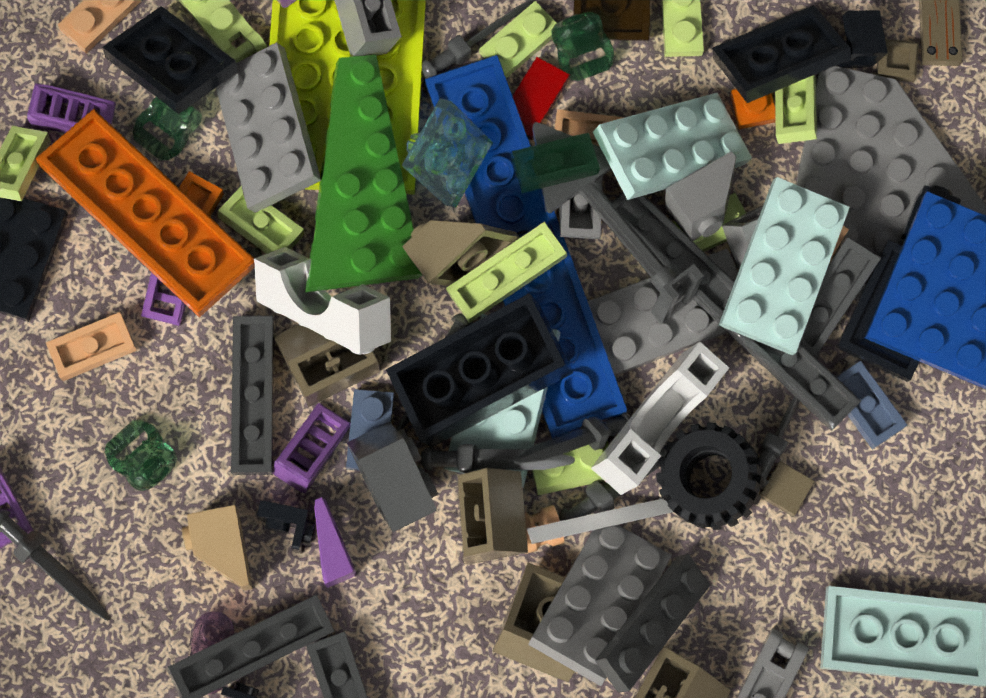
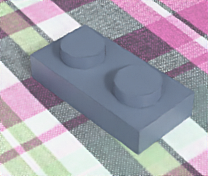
[837,361,907,450]
[346,389,394,471]

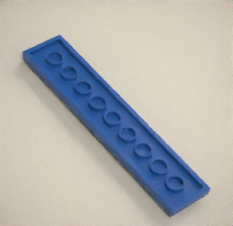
[425,55,627,439]

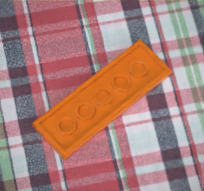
[35,109,255,318]

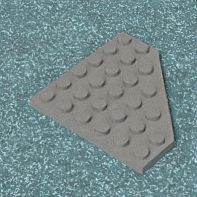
[795,66,986,300]

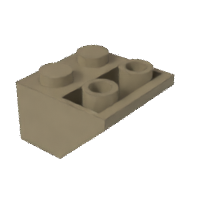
[273,324,380,407]
[458,468,528,565]
[633,647,731,698]

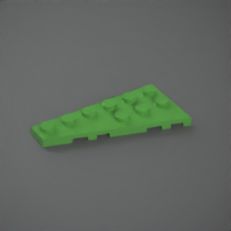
[305,55,422,292]

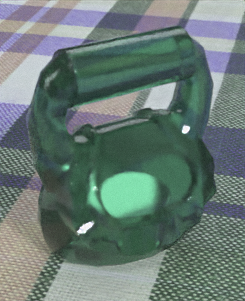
[551,11,614,82]
[132,97,202,161]
[104,419,177,491]

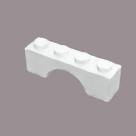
[254,247,391,355]
[591,341,729,495]

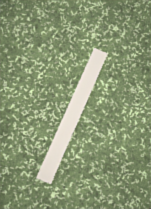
[527,499,673,544]

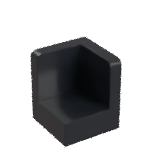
[836,10,888,68]

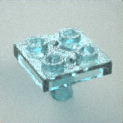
[402,98,493,208]

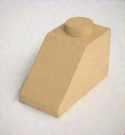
[182,505,253,591]

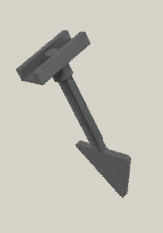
[532,122,704,324]

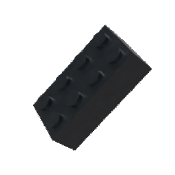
[386,293,574,447]

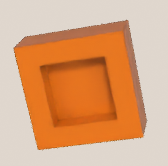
[730,89,775,130]
[179,171,224,216]

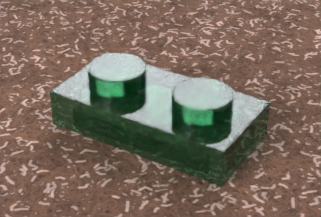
[511,133,600,193]

